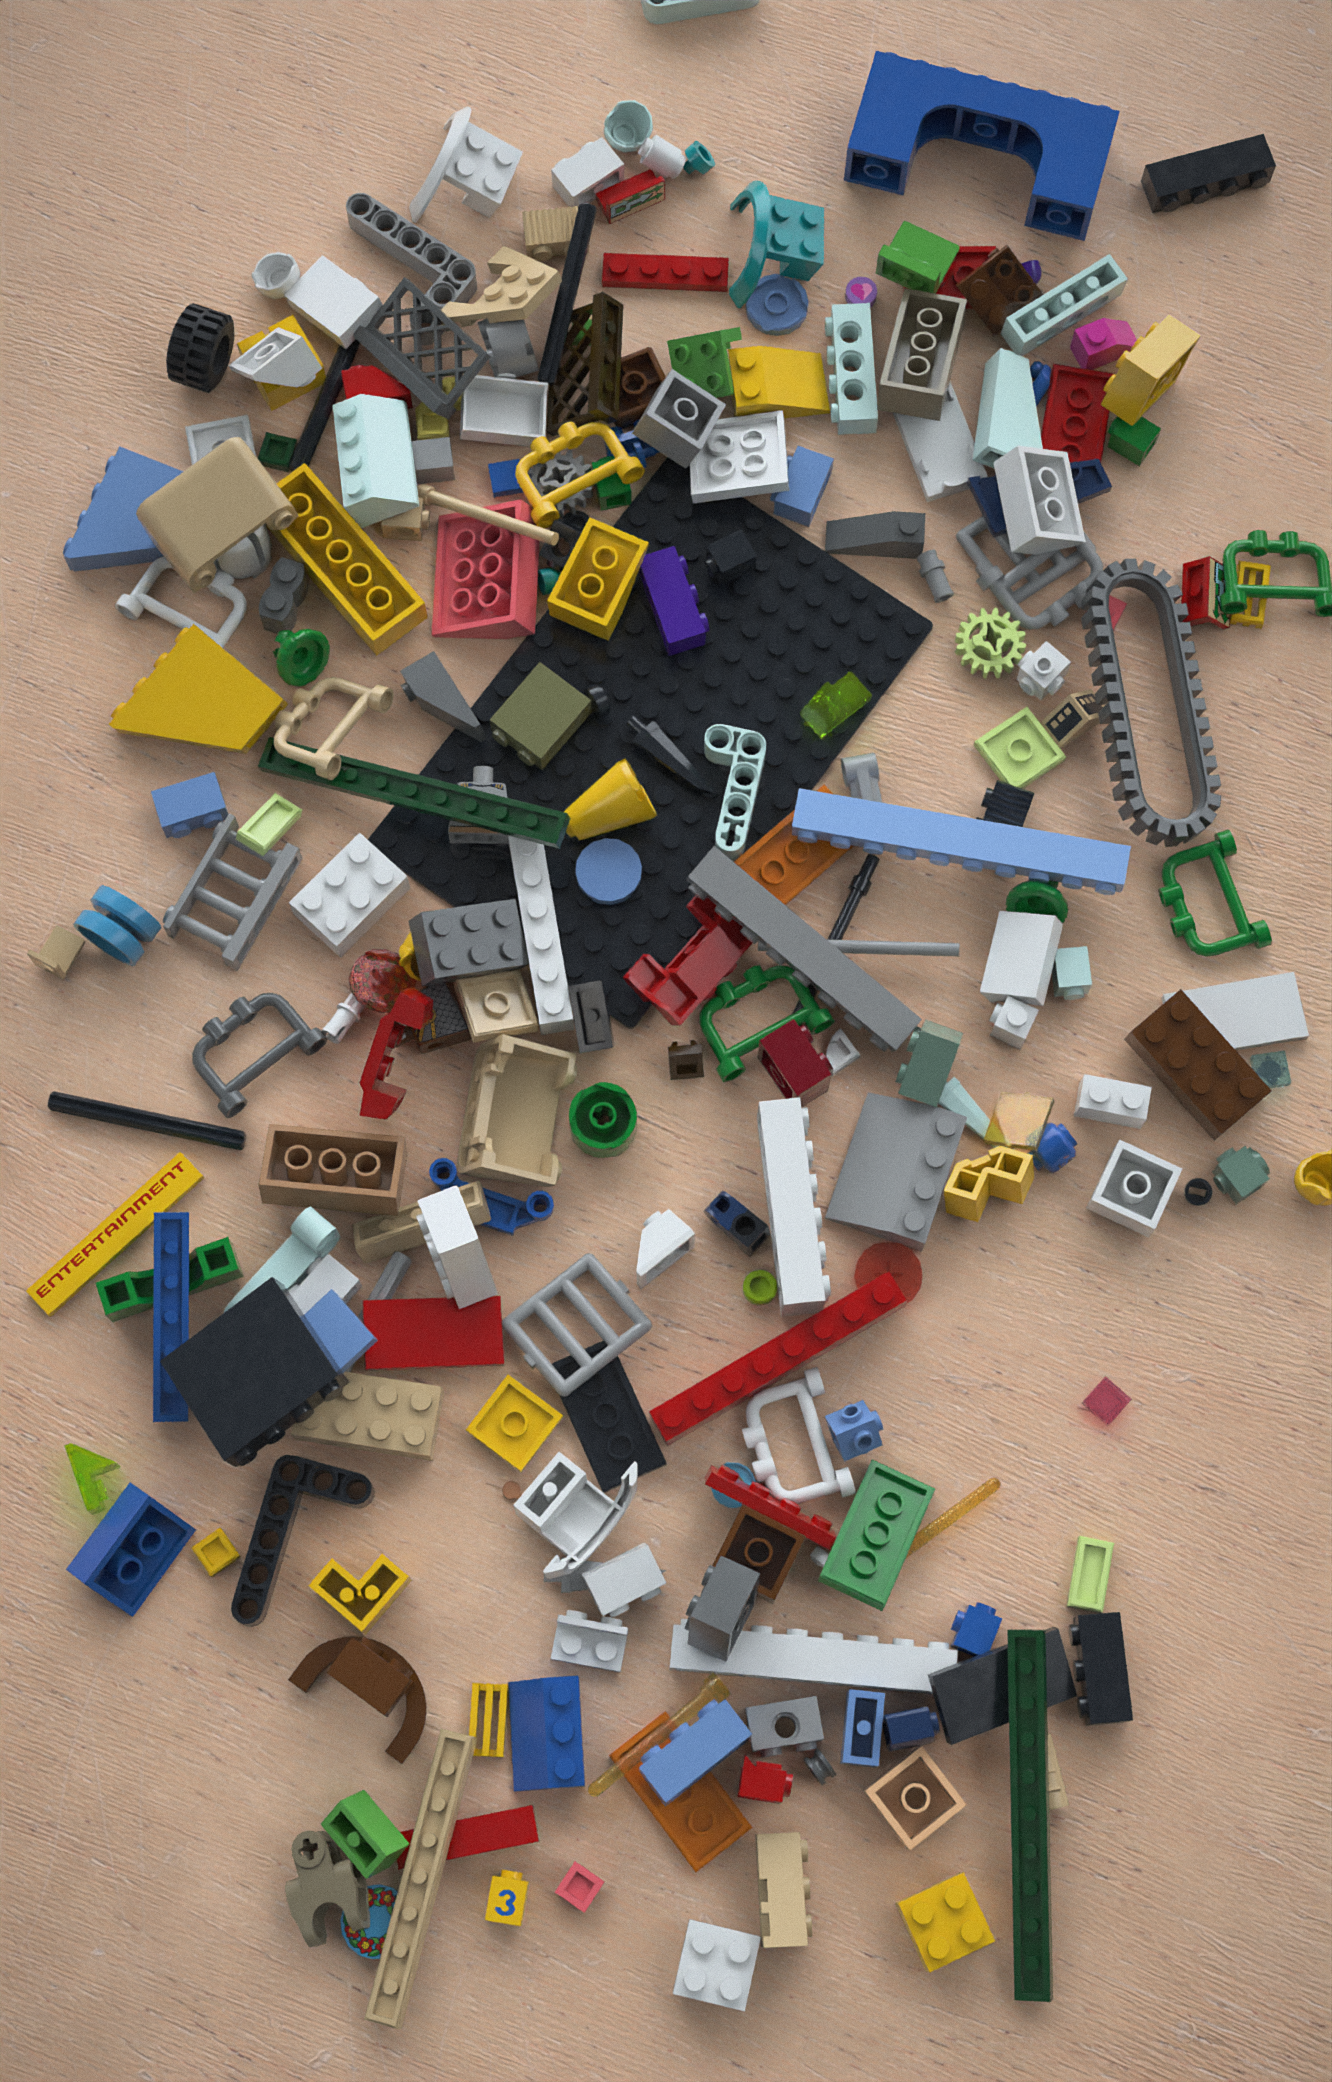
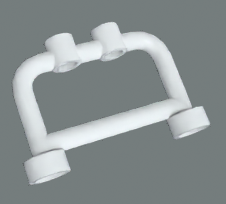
[115,556,247,648]
[742,1367,856,1504]

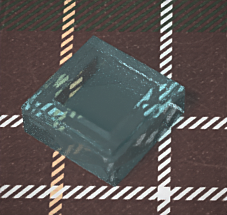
[1250,1051,1291,1088]

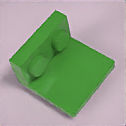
[876,221,959,294]
[667,327,742,398]

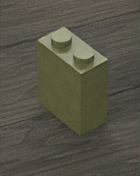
[490,662,592,770]

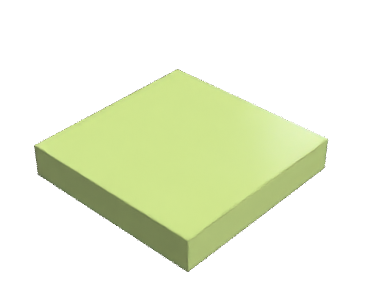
[974,707,1066,789]

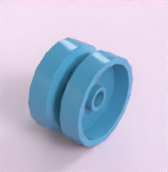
[73,885,162,966]

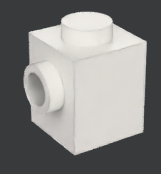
[989,996,1039,1050]

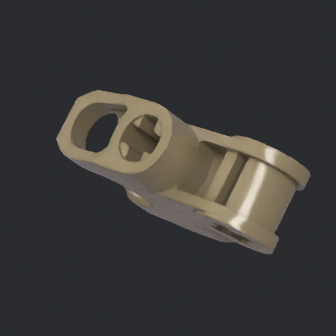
[285,1831,370,1947]

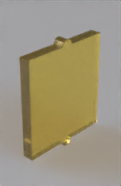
[983,1091,1055,1151]

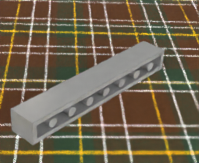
[686,846,922,1052]

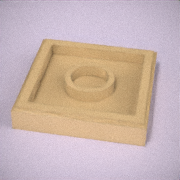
[454,969,539,1043]

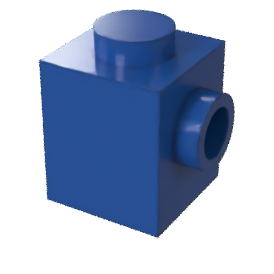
[951,1602,1002,1657]

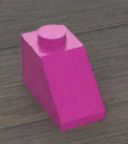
[1070,318,1137,370]

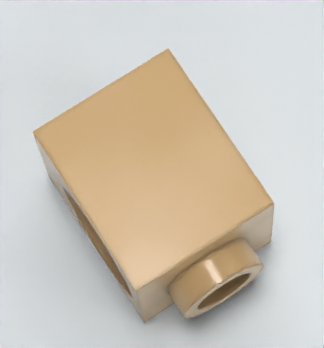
[381,498,430,541]

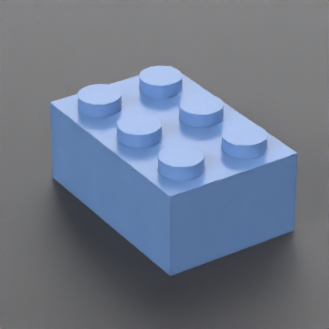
[639,1699,752,1807]

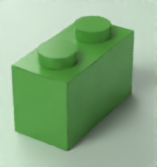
[321,1790,410,1879]

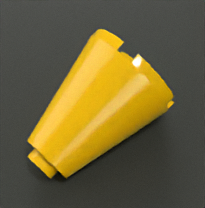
[564,758,657,841]

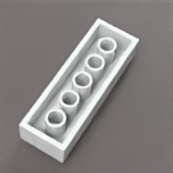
[757,1097,831,1317]

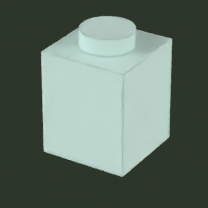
[1052,946,1092,1000]

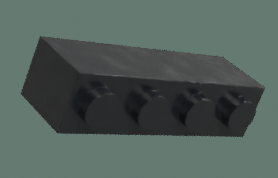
[1141,134,1276,213]

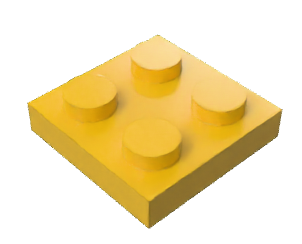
[465,1374,563,1473]

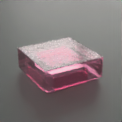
[1082,1376,1132,1426]

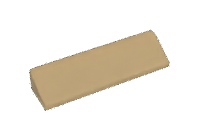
[352,1180,491,1263]

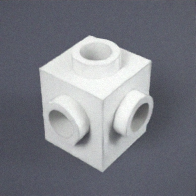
[1017,641,1071,700]

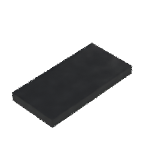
[552,1340,667,1493]
[927,1627,1077,1745]

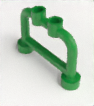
[1220,530,1332,617]
[1158,829,1272,957]
[699,965,835,1082]

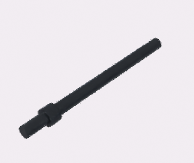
[792,854,880,1027]

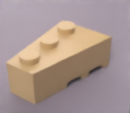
[755,1832,812,1948]

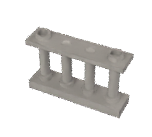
[163,813,302,971]

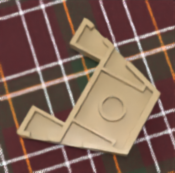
[433,246,562,327]

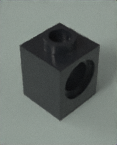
[539,518,584,571]

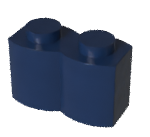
[882,1706,940,1752]

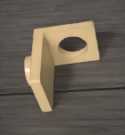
[27,925,86,979]

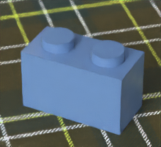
[770,446,834,527]
[151,772,228,838]
[840,1689,885,1768]

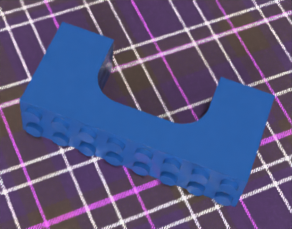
[844,51,1120,241]

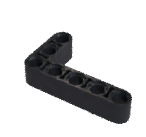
[231,1455,375,1627]

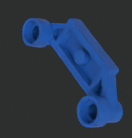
[429,1158,554,1236]

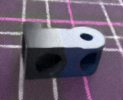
[703,1191,770,1257]

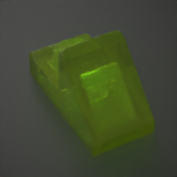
[800,671,872,738]
[64,1443,121,1515]

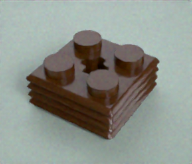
[614,347,666,429]

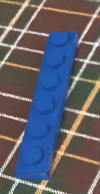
[153,1212,189,1422]

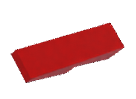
[397,1805,540,1870]

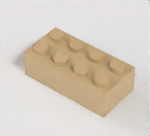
[291,1372,444,1461]

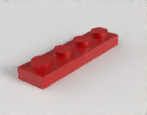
[602,253,729,292]
[705,1465,836,1550]

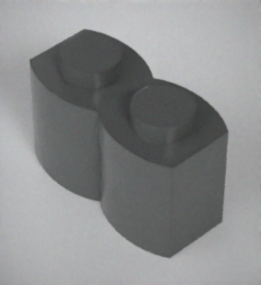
[259,557,309,634]

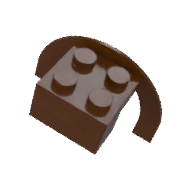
[288,1636,427,1764]

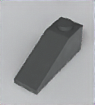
[825,511,926,559]
[400,651,487,742]

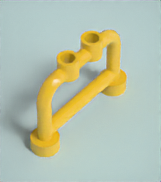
[515,422,645,529]

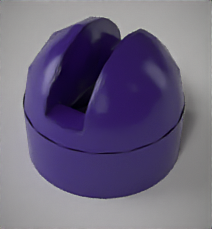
[1021,260,1042,284]

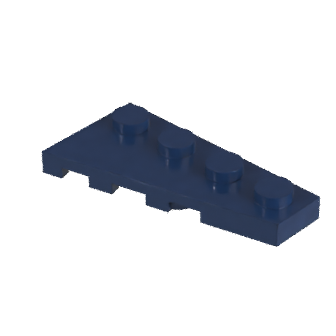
[967,459,1112,538]

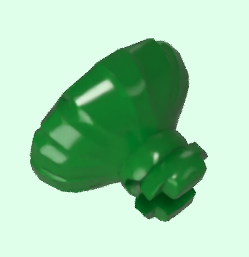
[273,629,330,687]
[1005,880,1069,924]

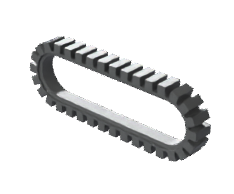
[1081,558,1221,847]

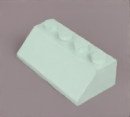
[332,394,419,528]

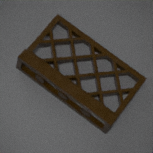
[547,292,624,436]

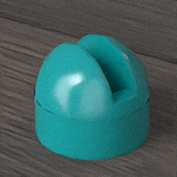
[538,568,561,595]

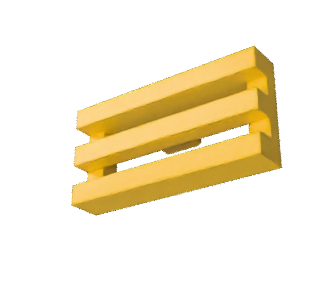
[1230,560,1271,629]
[469,1683,508,1758]

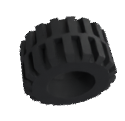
[166,303,235,393]

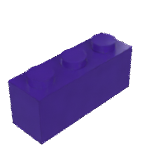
[638,546,710,656]

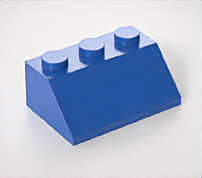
[66,1482,196,1617]
[508,1675,585,1792]

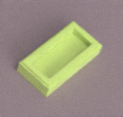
[236,793,302,856]
[1067,1536,1114,1613]

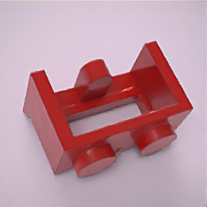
[737,1755,793,1804]

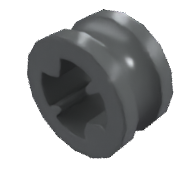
[803,1749,836,1785]

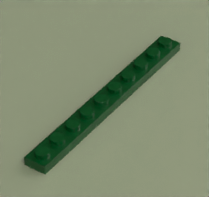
[258,737,571,849]
[1007,1629,1053,2002]

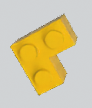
[308,1554,412,1635]

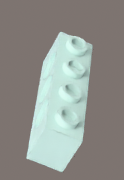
[1001,254,1128,356]
[825,303,878,435]

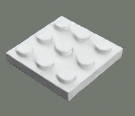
[690,410,789,503]

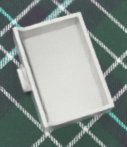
[284,255,383,349]
[460,373,548,447]
[980,911,1063,1006]

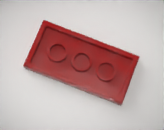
[1041,363,1116,463]
[362,1296,504,1371]

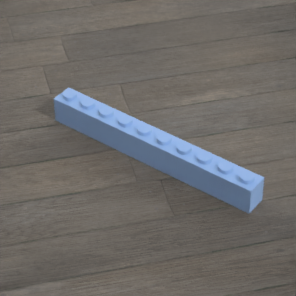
[792,788,1131,895]

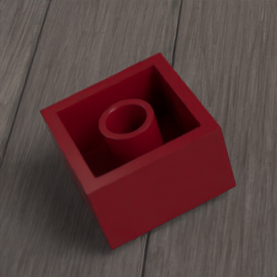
[757,1019,833,1108]

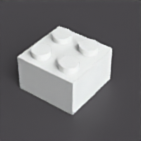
[1086,1140,1182,1238]
[673,1919,761,2011]

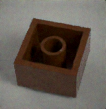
[712,1504,806,1604]

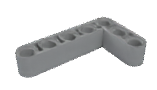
[346,193,477,345]

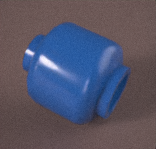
[1027,1122,1078,1173]

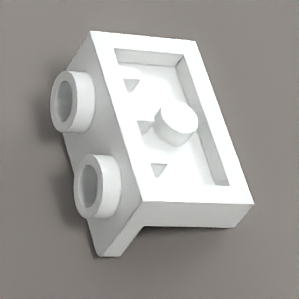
[551,1610,628,1672]

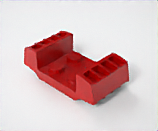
[359,986,434,1120]

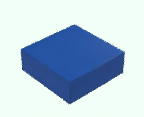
[488,459,524,498]

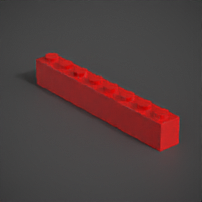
[649,1271,907,1447]

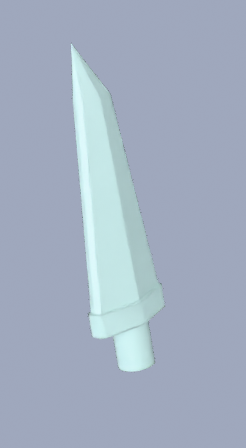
[938,1077,1014,1150]

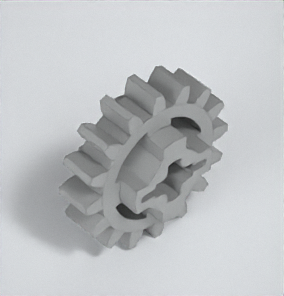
[528,450,594,518]

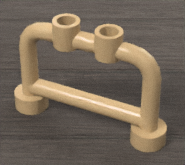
[274,677,394,780]

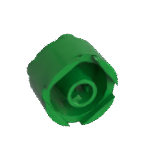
[569,1082,637,1158]

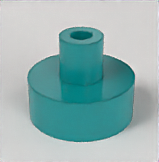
[683,141,715,174]

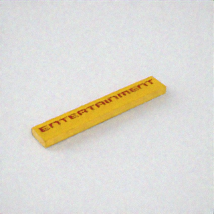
[26,1152,204,1317]

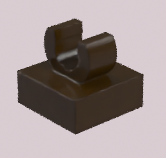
[668,1040,704,1080]

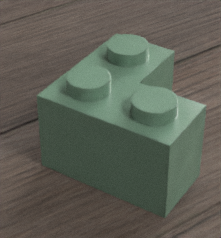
[895,1019,963,1107]

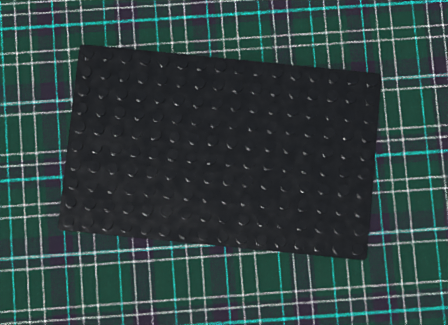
[368,457,933,1029]

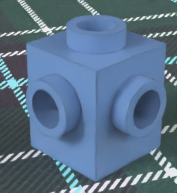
[825,1400,884,1462]

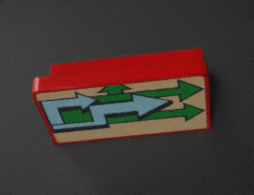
[596,169,665,224]
[1181,556,1231,630]

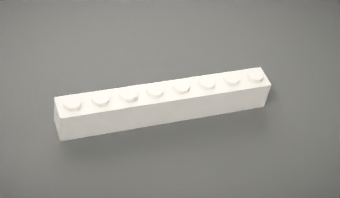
[669,1619,958,1694]

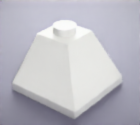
[228,327,322,388]
[636,1209,695,1289]

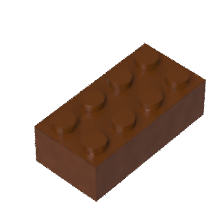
[1124,989,1272,1140]

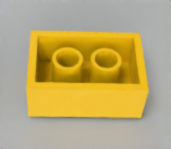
[1101,315,1200,426]

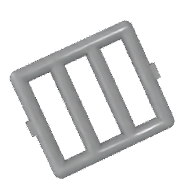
[956,516,1096,604]
[502,1253,652,1397]

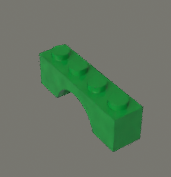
[95,1237,244,1322]

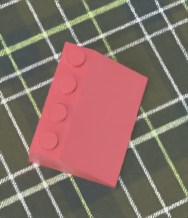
[432,499,540,639]

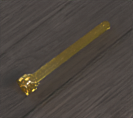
[906,1477,1001,1558]
[588,1672,731,1797]

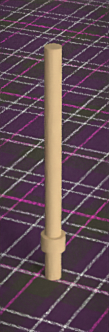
[417,484,559,546]

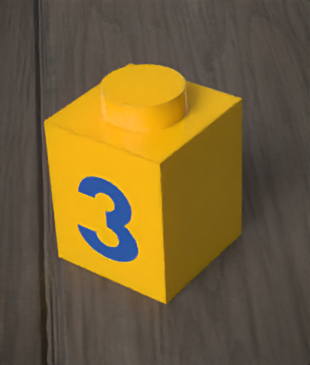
[485,1869,529,1926]

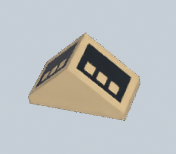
[1040,689,1104,749]

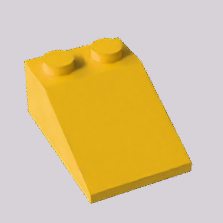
[728,346,830,419]
[547,517,649,641]

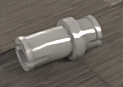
[917,550,954,603]

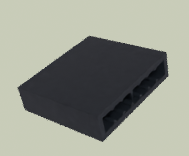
[160,1277,349,1467]

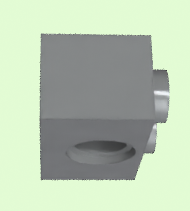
[745,1696,824,1758]

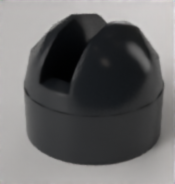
[1184,1178,1212,1206]

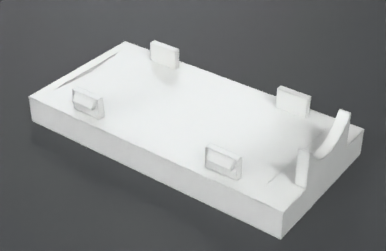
[893,381,988,502]

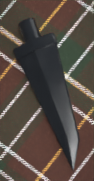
[626,716,717,794]

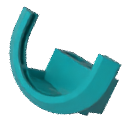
[729,180,824,308]

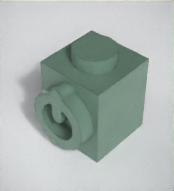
[1212,1146,1270,1205]

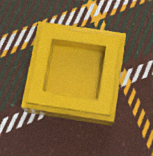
[191,1527,241,1577]

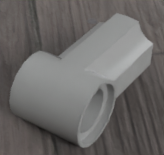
[841,753,882,803]

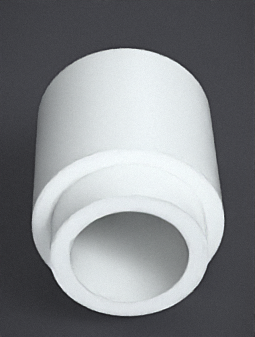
[638,135,687,179]

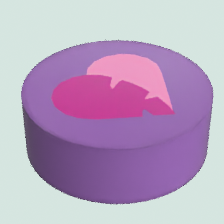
[845,277,877,308]

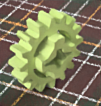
[955,608,1026,679]

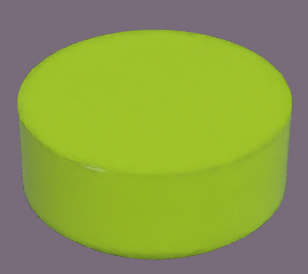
[743,1270,777,1306]

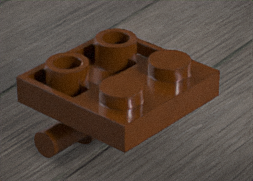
[956,245,1044,337]

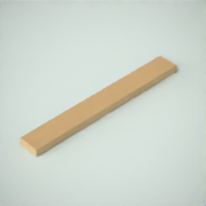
[364,1729,478,2029]

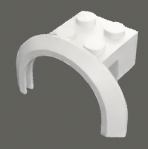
[409,106,523,223]
[513,1452,638,1579]

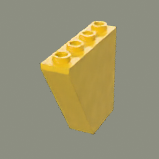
[109,624,288,754]

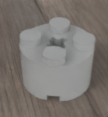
[478,318,539,377]

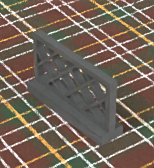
[353,277,491,420]

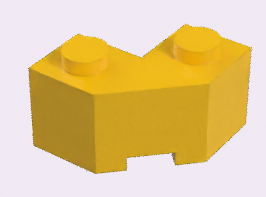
[944,1146,1034,1222]

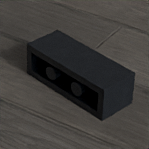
[1069,1612,1133,1726]

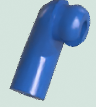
[1030,361,1051,407]

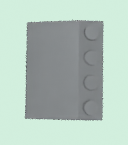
[825,1092,967,1252]

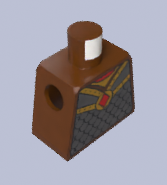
[396,983,472,1054]

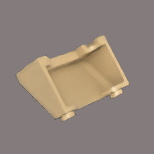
[136,437,299,593]
[457,1034,577,1187]

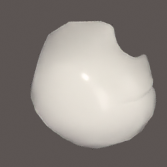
[252,252,300,299]

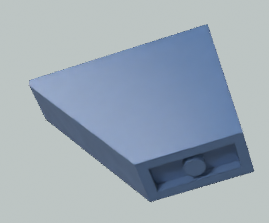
[63,446,183,572]

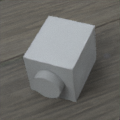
[412,437,455,484]

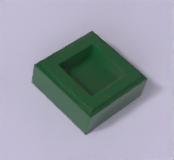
[258,432,298,472]

